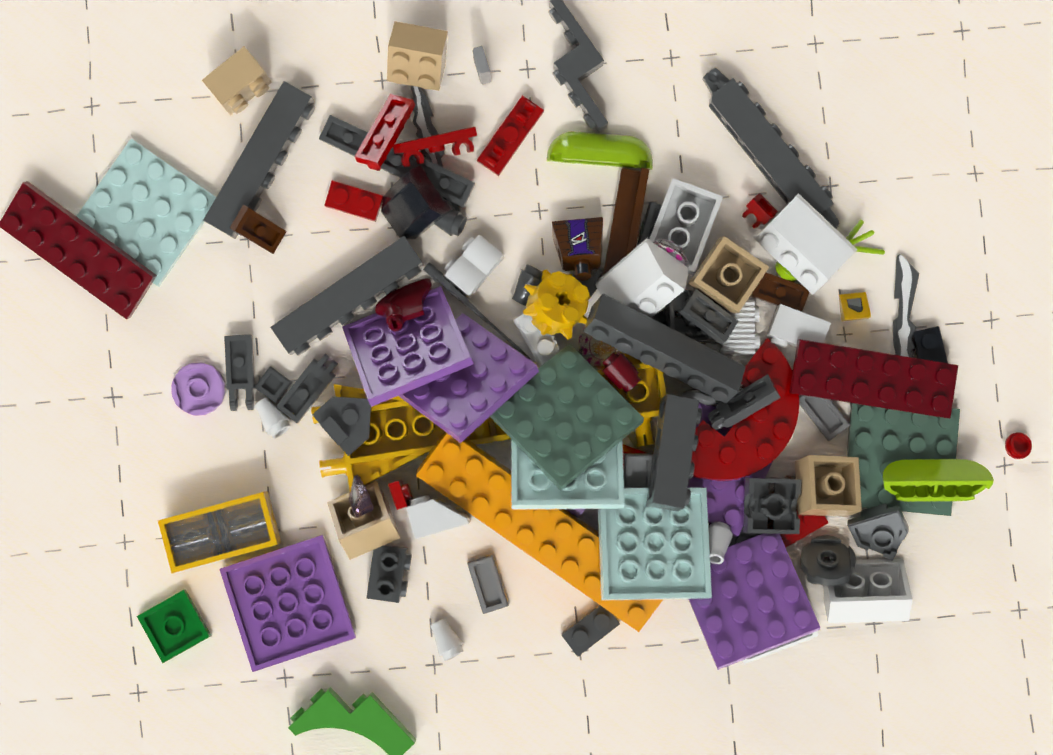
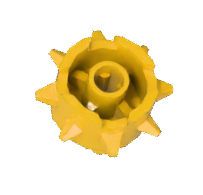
[523,269,591,340]

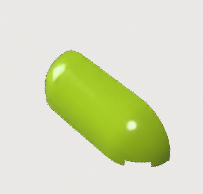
[546,131,653,170]
[883,459,994,502]

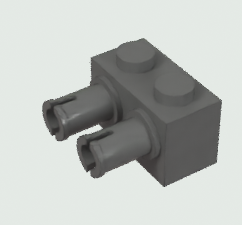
[366,545,412,603]

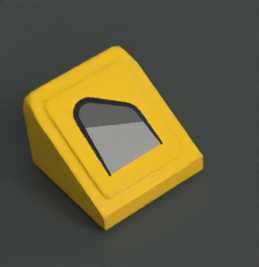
[839,292,871,321]

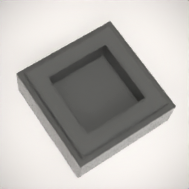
[254,366,293,404]

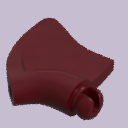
[375,278,432,331]

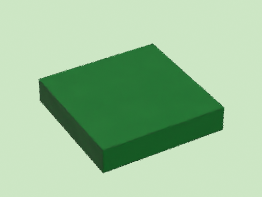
[136,589,212,664]

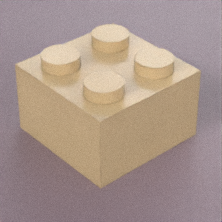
[387,21,448,91]
[202,47,272,116]
[688,236,769,314]
[795,455,862,517]
[327,481,400,560]

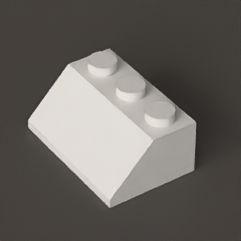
[649,178,724,276]
[755,193,857,295]
[595,238,689,318]
[406,495,471,540]
[823,558,913,623]

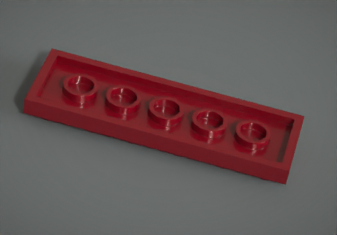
[0,181,157,320]
[789,339,959,419]

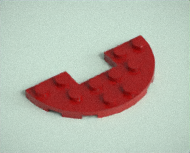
[691,338,799,481]

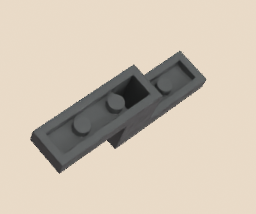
[548,0,608,133]

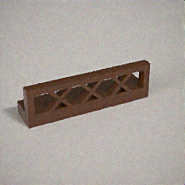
[603,168,650,274]

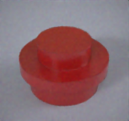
[1005,432,1032,459]

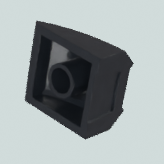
[381,165,452,240]

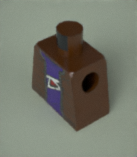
[552,217,603,281]

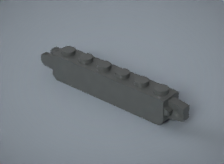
[702,67,840,229]

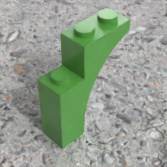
[288,687,417,755]

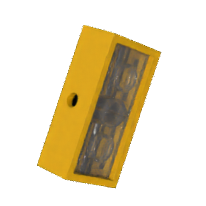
[158,491,282,574]

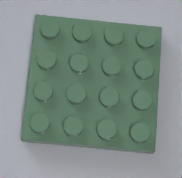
[490,344,644,490]
[846,403,960,516]

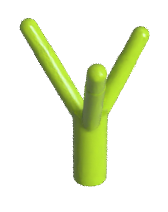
[846,220,885,255]

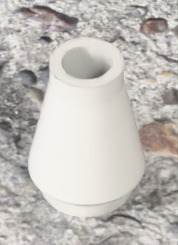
[254,398,291,439]
[708,522,733,564]
[430,619,464,661]

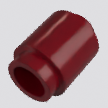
[602,352,642,393]

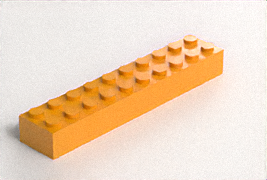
[416,432,664,632]

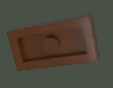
[230,205,287,254]
[750,272,810,312]

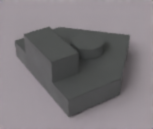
[312,397,372,456]
[847,503,909,561]

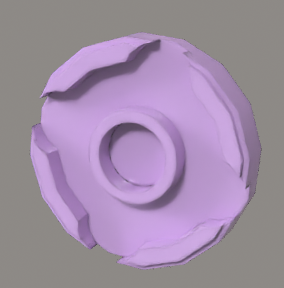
[171,363,226,416]

